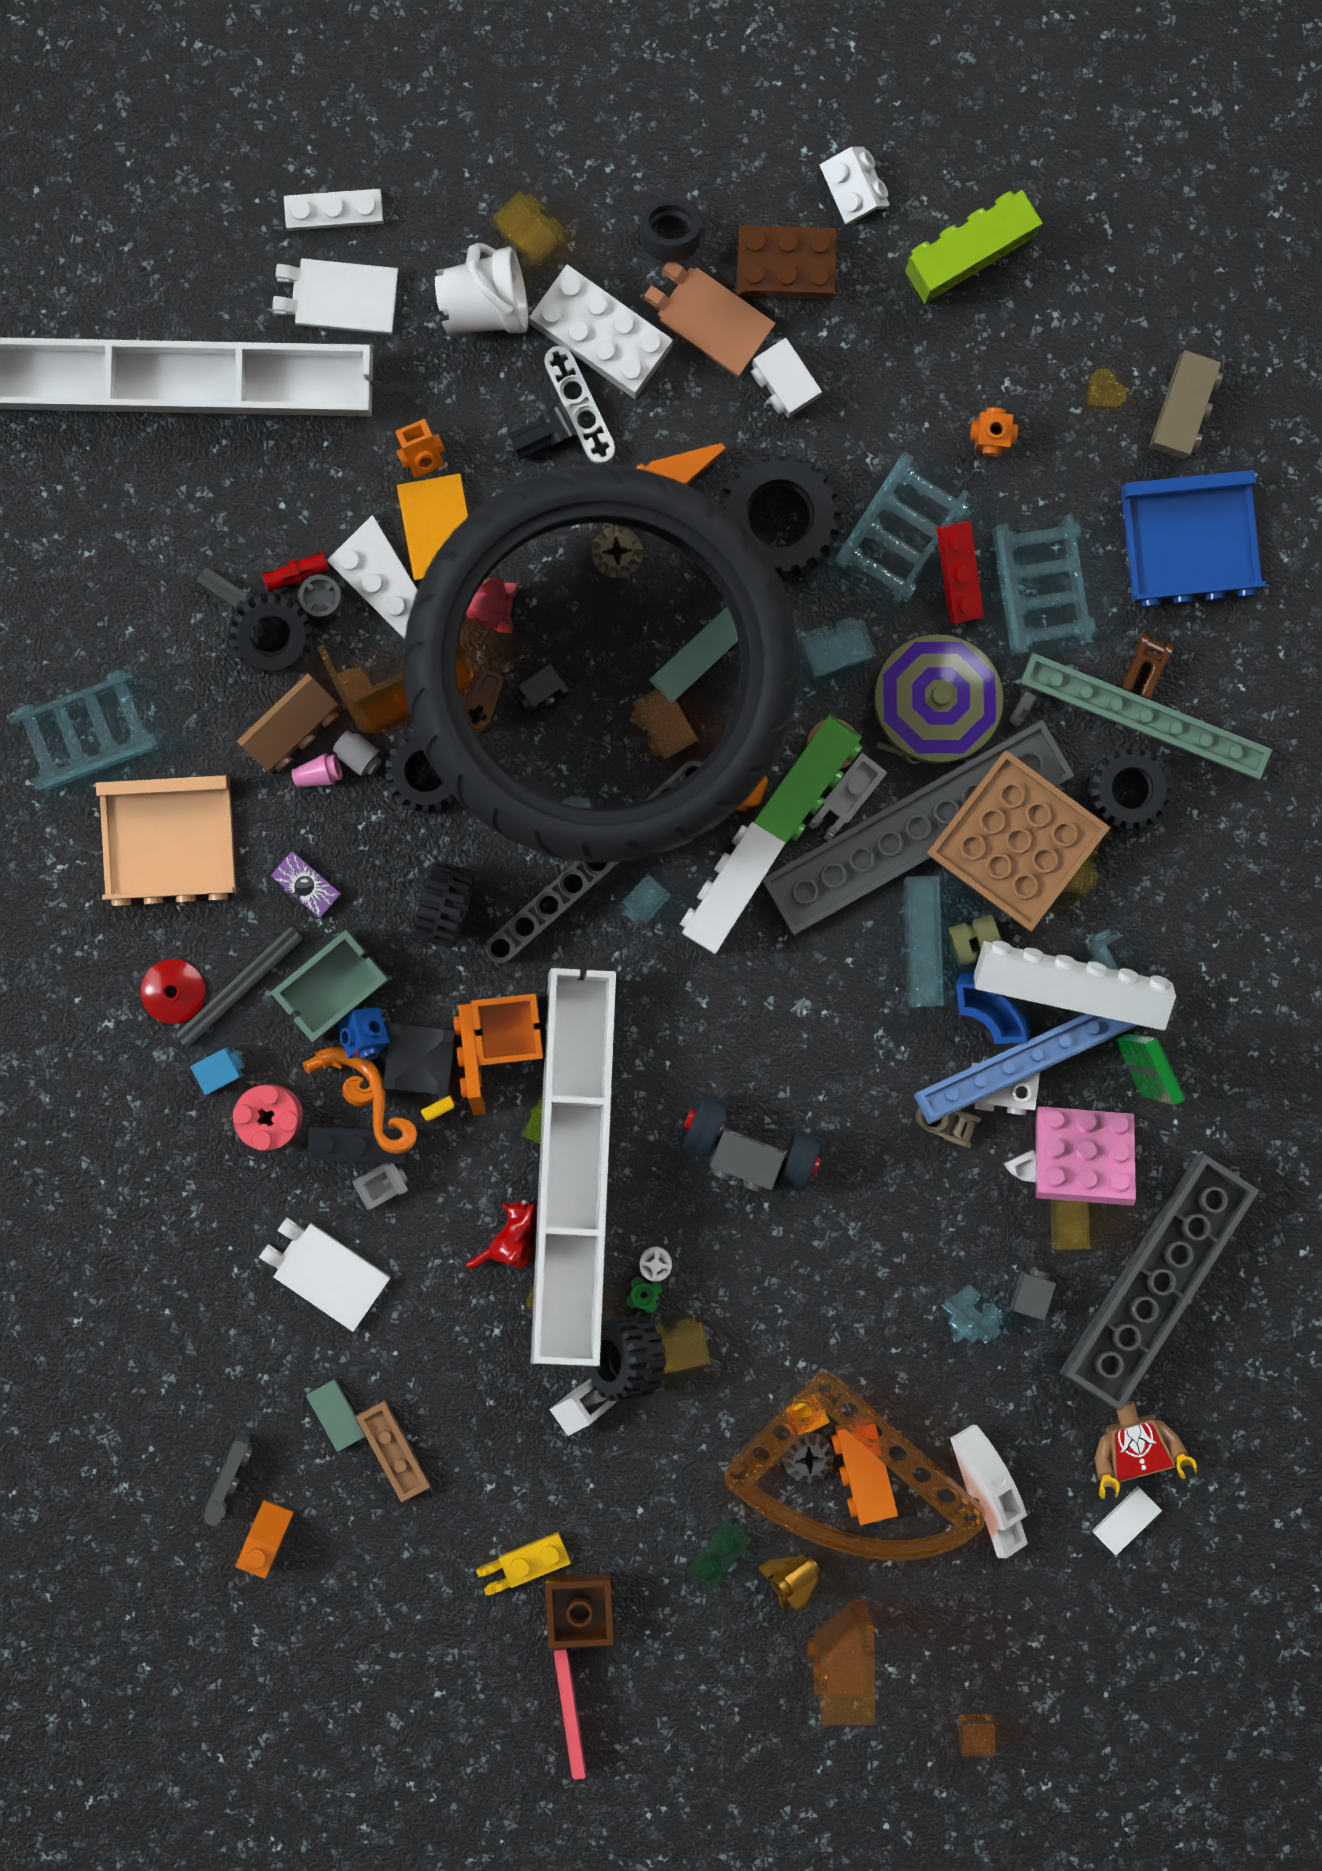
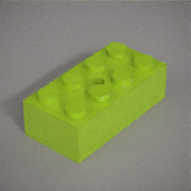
[905,190,1043,304]

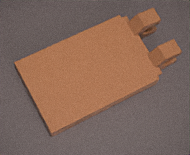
[644,262,776,377]

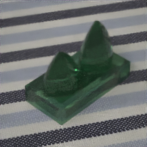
[687,1518,752,1591]

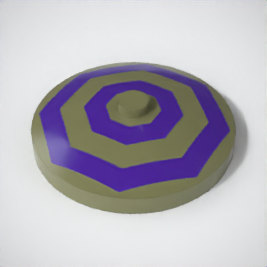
[873,634,1003,764]

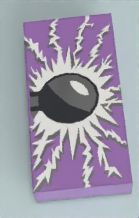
[271,851,341,918]

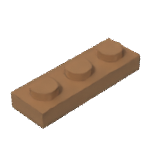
[356,1400,430,1502]

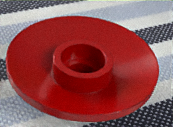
[141,959,206,1024]

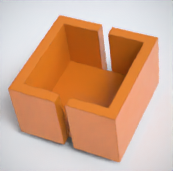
[471,993,544,1066]

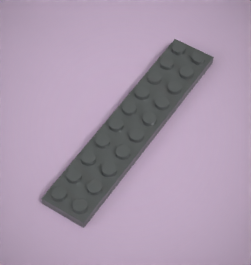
[762,720,1074,935]

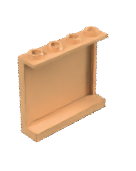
[96,775,236,906]

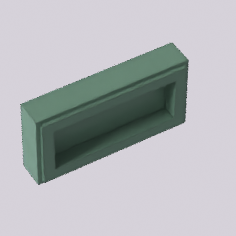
[306,1379,365,1452]

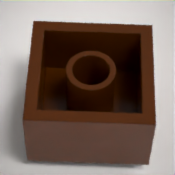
[545,1572,614,1649]

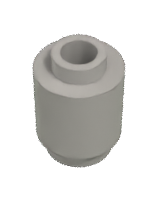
[333,730,382,777]

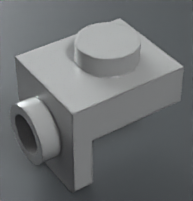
[352,1163,408,1210]

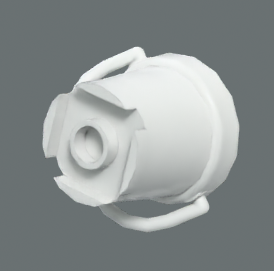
[435,243,528,335]

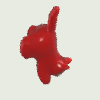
[465,1200,538,1269]

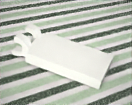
[273,258,398,335]
[259,1218,390,1331]

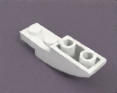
[950,1425,1028,1559]

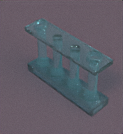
[832,451,970,605]
[992,514,1096,657]
[8,669,162,792]

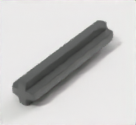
[198,568,285,633]

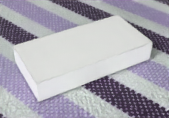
[1092,1486,1162,1555]

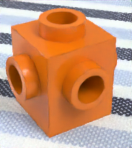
[970,408,1018,456]
[395,419,445,478]

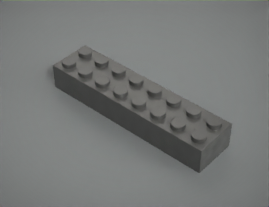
[1059,1155,1260,1411]

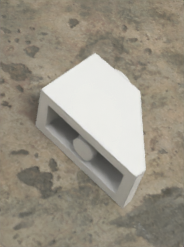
[550,1378,617,1436]

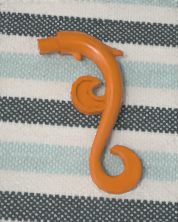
[303,1047,417,1154]

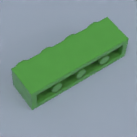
[754,714,862,845]

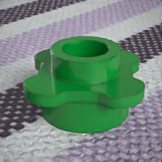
[626,1277,662,1313]

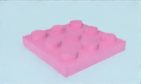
[1036,1106,1136,1206]

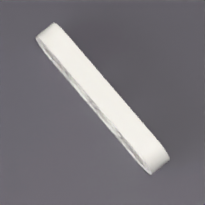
[544,346,615,465]

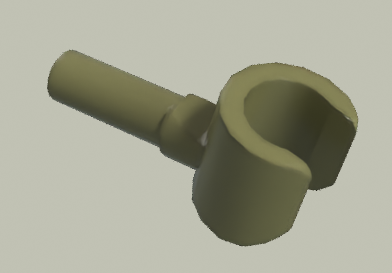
[876,741,919,764]

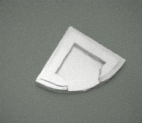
[1004,1150,1036,1182]

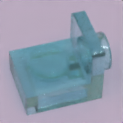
[622,874,671,924]

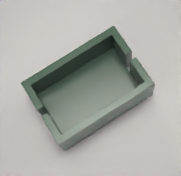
[270,930,390,1042]

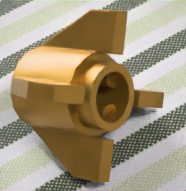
[759,1554,820,1612]

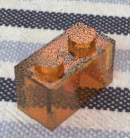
[630,689,698,761]

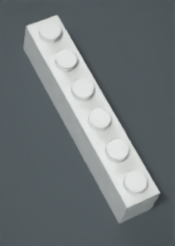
[974,941,1176,1031]

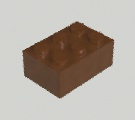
[736,225,837,301]

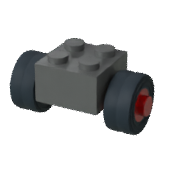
[683,1094,822,1193]

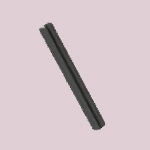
[176,927,302,1047]

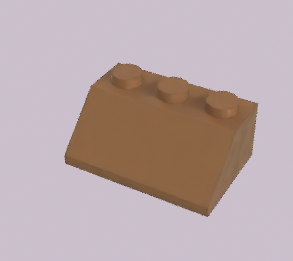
[237,673,341,773]

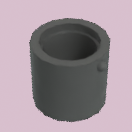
[298,574,344,621]

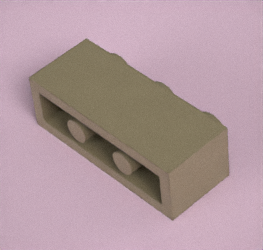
[1149,350,1223,459]

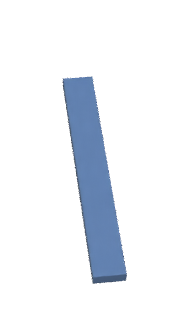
[914,1013,1139,1125]

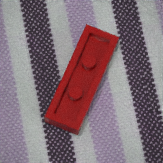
[936,521,984,624]

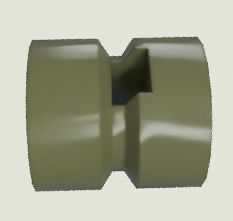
[947,914,1001,967]

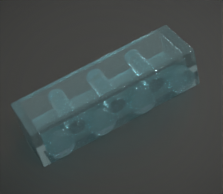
[904,876,944,1007]

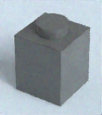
[1010,1268,1056,1321]

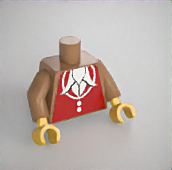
[1094,1401,1197,1499]

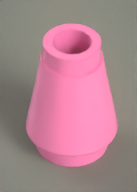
[292,753,342,788]

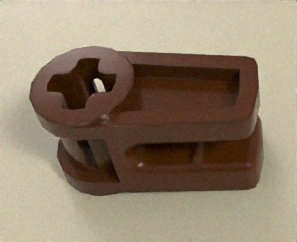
[1121,632,1174,699]
[464,669,505,733]

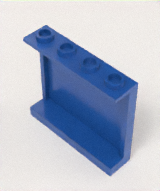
[1121,470,1266,607]

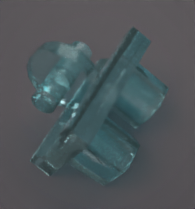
[942,1285,1004,1343]

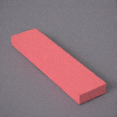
[554,1648,586,1780]

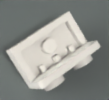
[820,147,889,224]

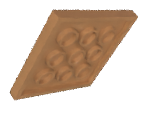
[927,750,1110,932]

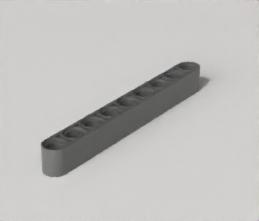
[486,761,702,963]

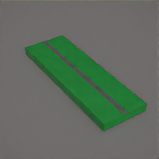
[1114,1033,1185,1105]

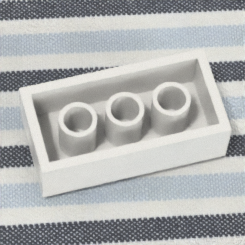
[529,265,673,399]
[680,822,785,954]

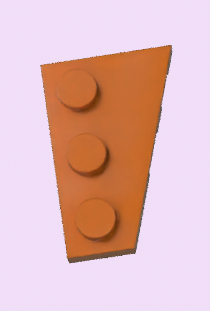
[453,1004,486,1116]

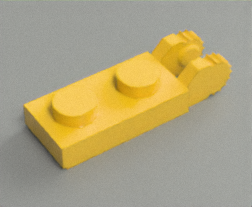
[476,1532,571,1596]

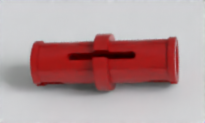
[262,551,330,592]

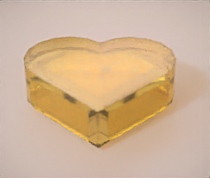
[1087,368,1126,408]

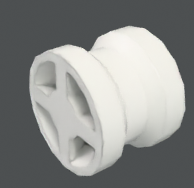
[640,1247,672,1281]

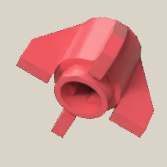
[466,577,519,634]

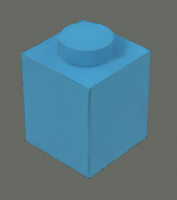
[190,1047,245,1095]

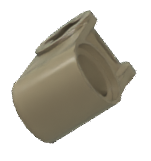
[916,1107,981,1148]

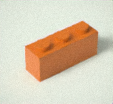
[831,1417,898,1525]

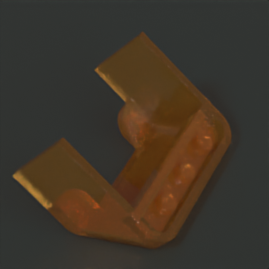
[317,641,474,734]
[807,1600,875,1725]

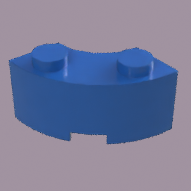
[956,972,1032,1044]

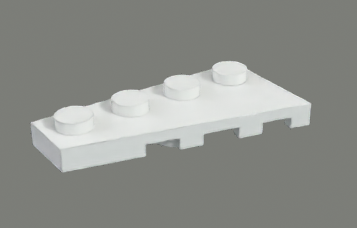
[327,515,417,639]

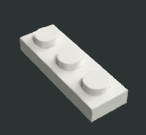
[284,189,384,231]

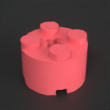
[233,1084,303,1150]

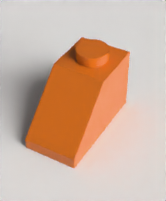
[235,1500,294,1579]

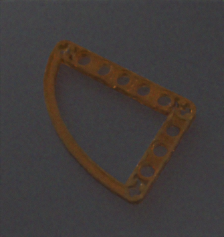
[724,1372,986,1561]

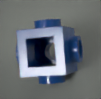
[337,1008,390,1061]

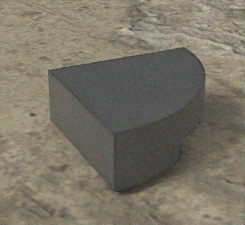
[1008,691,1036,727]

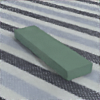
[649,607,738,703]

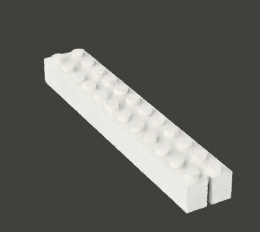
[0,338,373,416]
[531,968,616,1366]

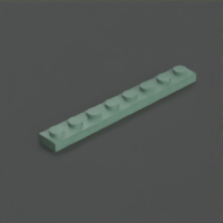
[1019,653,1272,780]

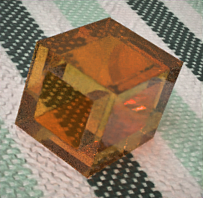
[959,1714,996,1757]

